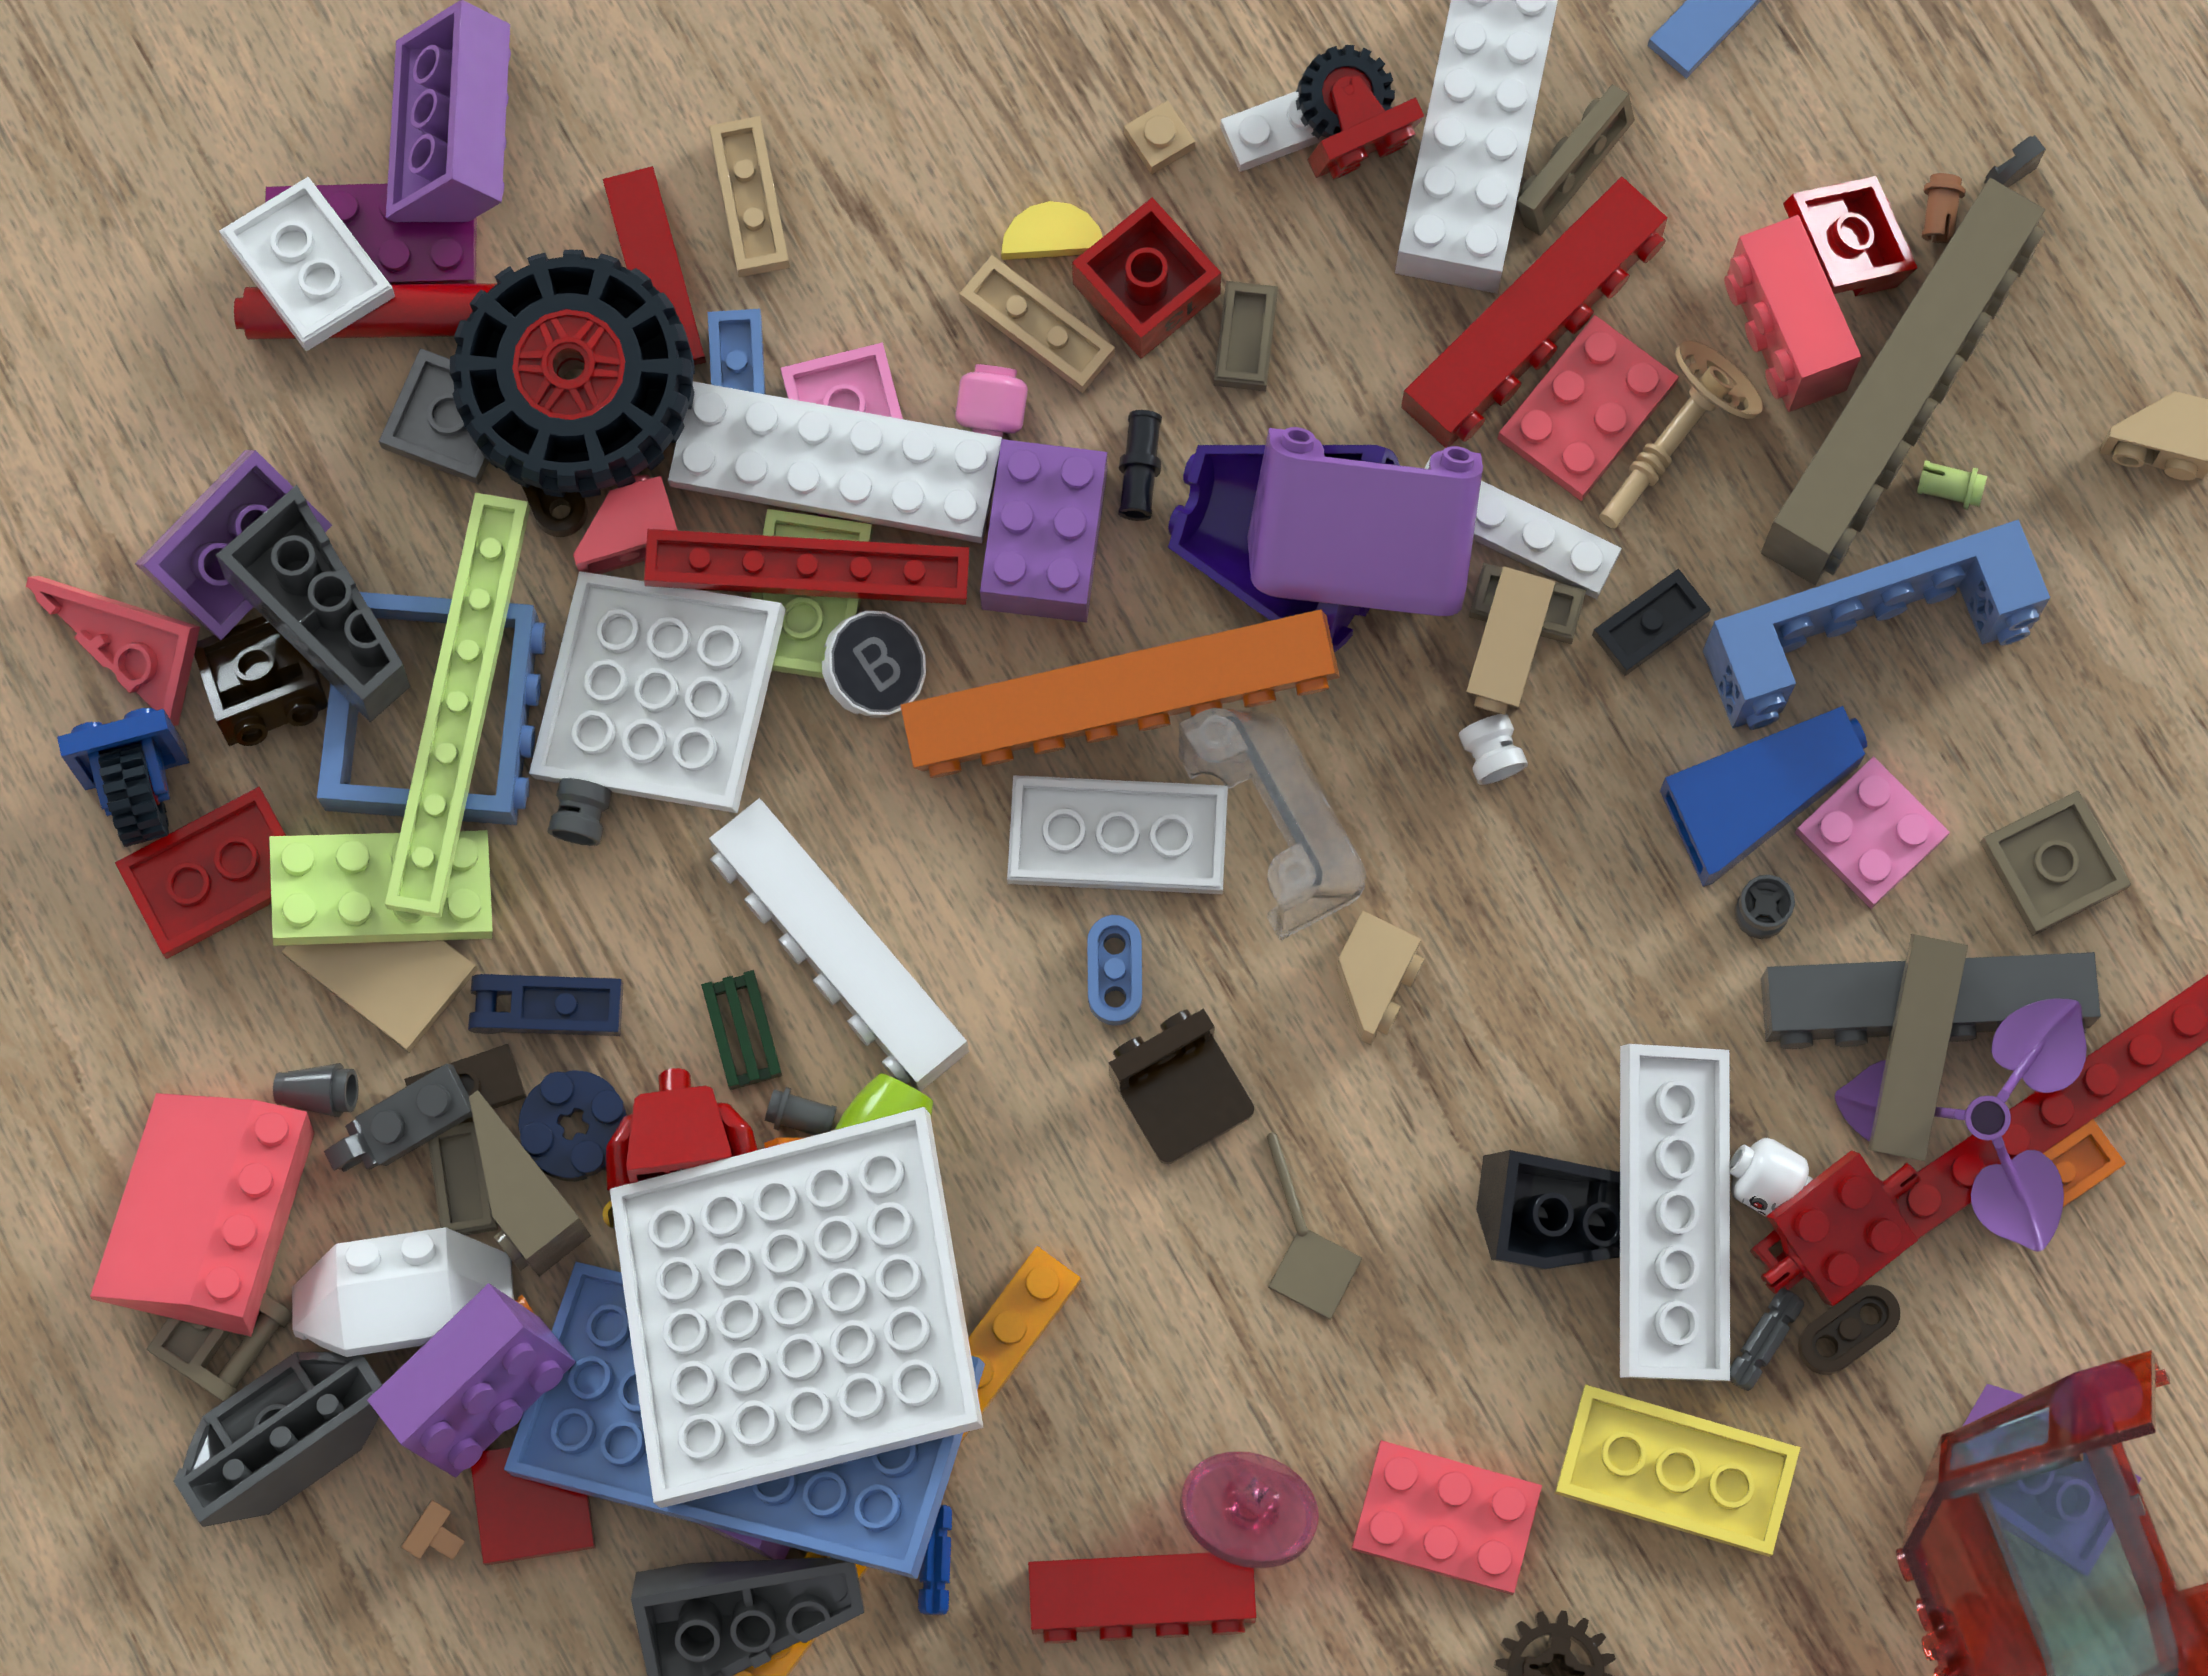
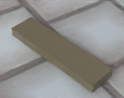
[1868,934,1968,1161]

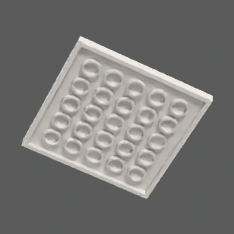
[610,1107,984,1508]

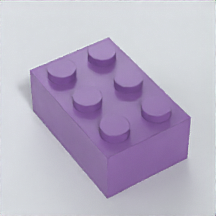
[980,439,1108,622]
[367,1283,576,1478]

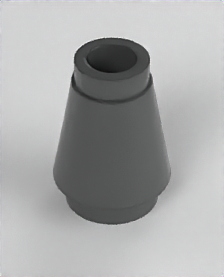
[273,1063,359,1117]

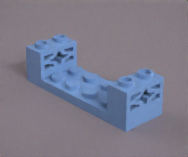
[1703,519,2050,730]

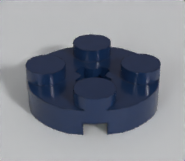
[518,1070,628,1182]

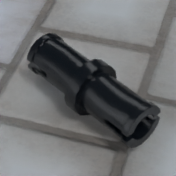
[1118,410,1162,521]

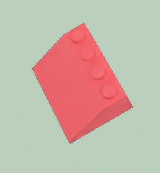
[90,1093,315,1337]

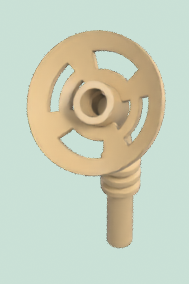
[1599,340,1763,529]

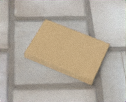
[282,940,478,1053]

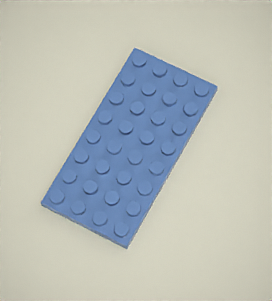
[504,1262,985,1579]

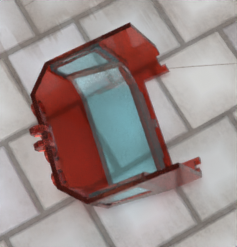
[1896,1350,2208,1676]

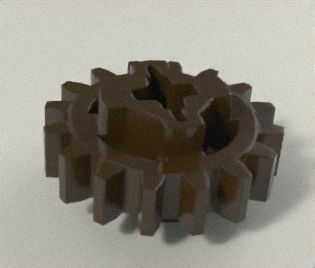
[1494,1610,1616,1676]

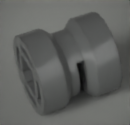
[548,778,612,846]
[1735,875,1795,939]

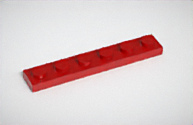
[644,529,969,605]

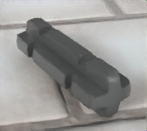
[1730,1288,1804,1391]

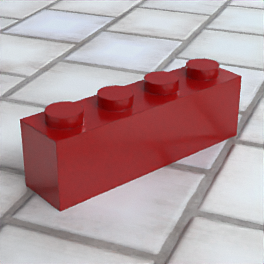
[1028,1550,1257,1644]

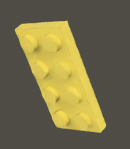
[1554,1384,1801,1557]

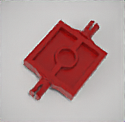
[1761,1150,1921,1307]

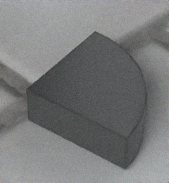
[1984,135,2046,187]

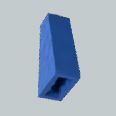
[1660,706,1867,887]

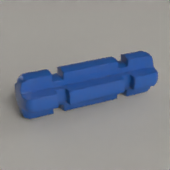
[918,1505,952,1615]

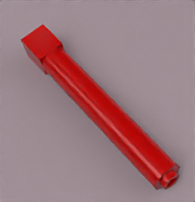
[234,283,497,340]

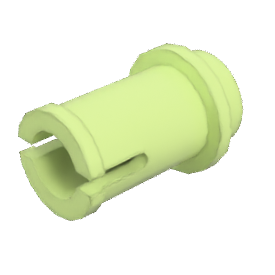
[1917,460,1987,509]

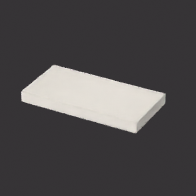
[1007,775,1228,895]

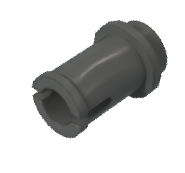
[765,1087,837,1135]

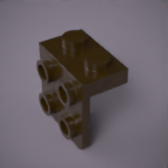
[1109,1008,1254,1164]

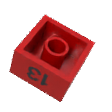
[1072,197,1221,359]

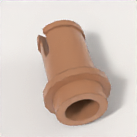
[1922,173,1966,244]

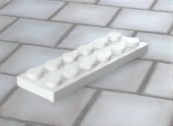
[668,381,1002,544]
[1620,1044,1730,1381]

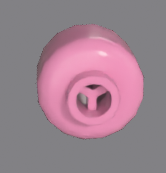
[955,364,1028,439]

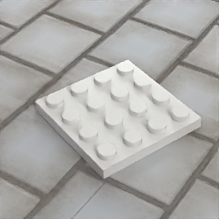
[529,571,786,813]

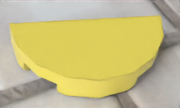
[1001,201,1103,260]

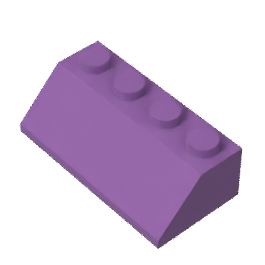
[386,0,511,222]

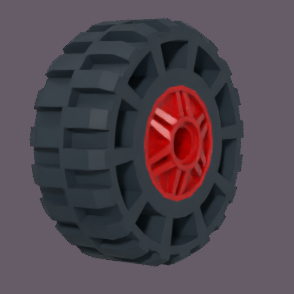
[450,250,695,498]

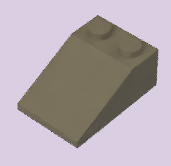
[469,1090,591,1277]

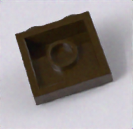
[194,616,328,746]

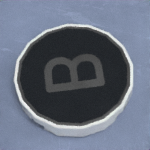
[822,611,926,718]

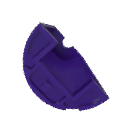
[1168,445,1400,652]

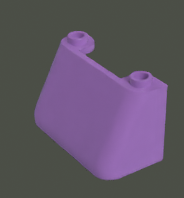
[1247,427,1483,616]

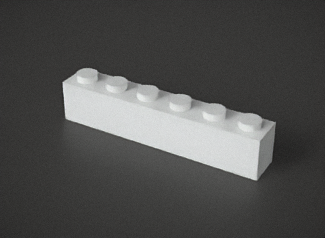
[709,798,969,1092]

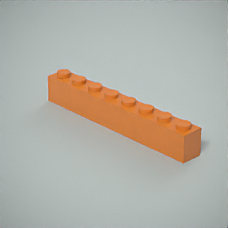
[900,609,1340,778]

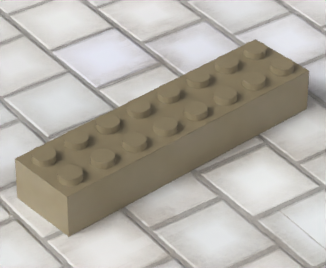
[1761,178,2045,585]

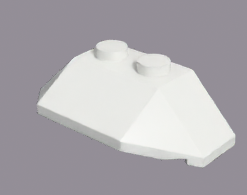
[292,1227,514,1357]

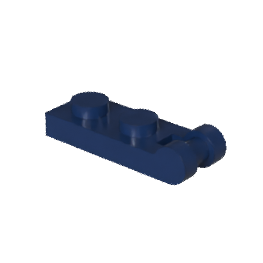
[468,974,624,1036]

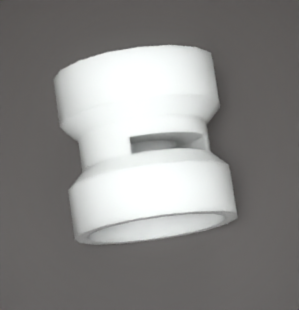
[1458,714,1528,785]

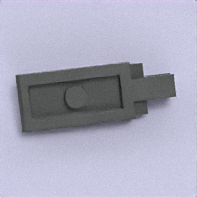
[324,1064,472,1172]

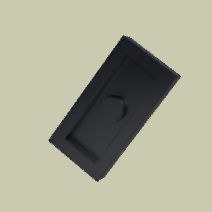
[1592,568,1711,676]

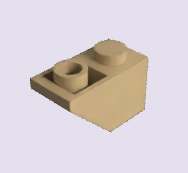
[2100,391,2208,481]
[1336,910,1425,1045]

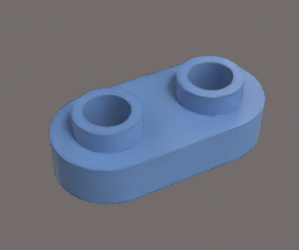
[1087,915,1142,1026]

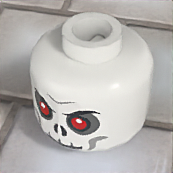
[1730,1138,1813,1217]

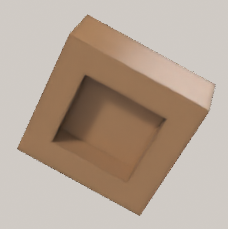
[400,1500,465,1560]

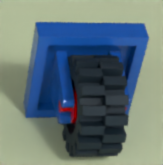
[57,708,190,847]

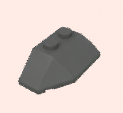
[173,1352,383,1527]

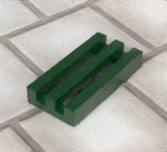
[701,970,782,1090]

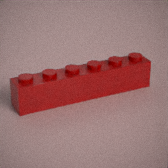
[1401,176,1668,448]

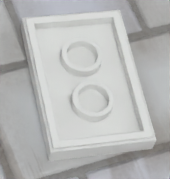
[219,177,395,351]

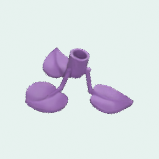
[1835,998,2087,1252]

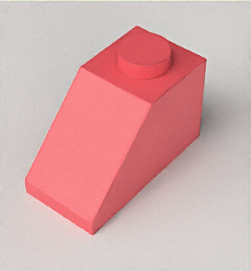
[573,475,677,574]

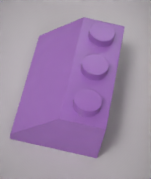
[135,450,332,640]

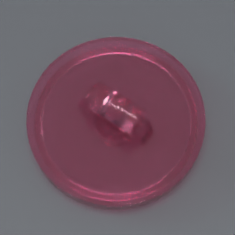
[1180,1452,1319,1568]

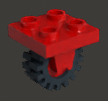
[1296,45,1425,180]

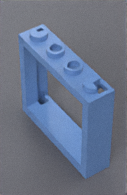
[317,592,546,825]

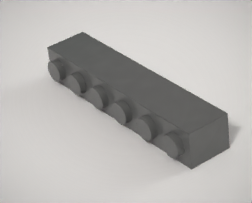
[1761,952,2101,1049]

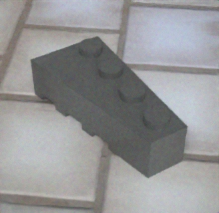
[216,485,410,722]

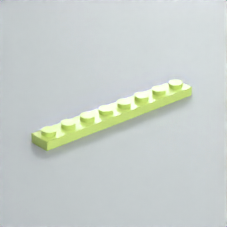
[385,493,530,918]

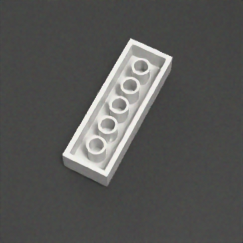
[1395,0,1558,294]

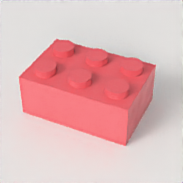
[1724,215,1861,412]

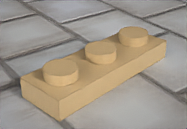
[709,116,790,277]
[959,255,1115,393]

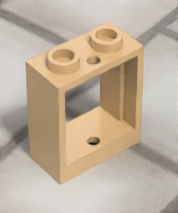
[1466,566,1556,715]

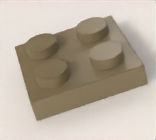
[1980,790,2131,936]

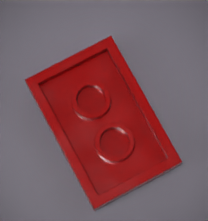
[115,786,287,959]

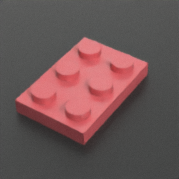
[1497,315,1679,501]
[1351,1440,1542,1595]

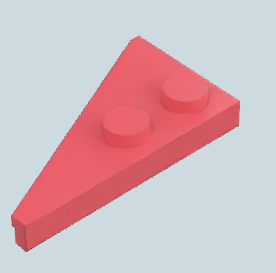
[26,576,200,726]

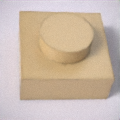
[1124,100,1196,175]

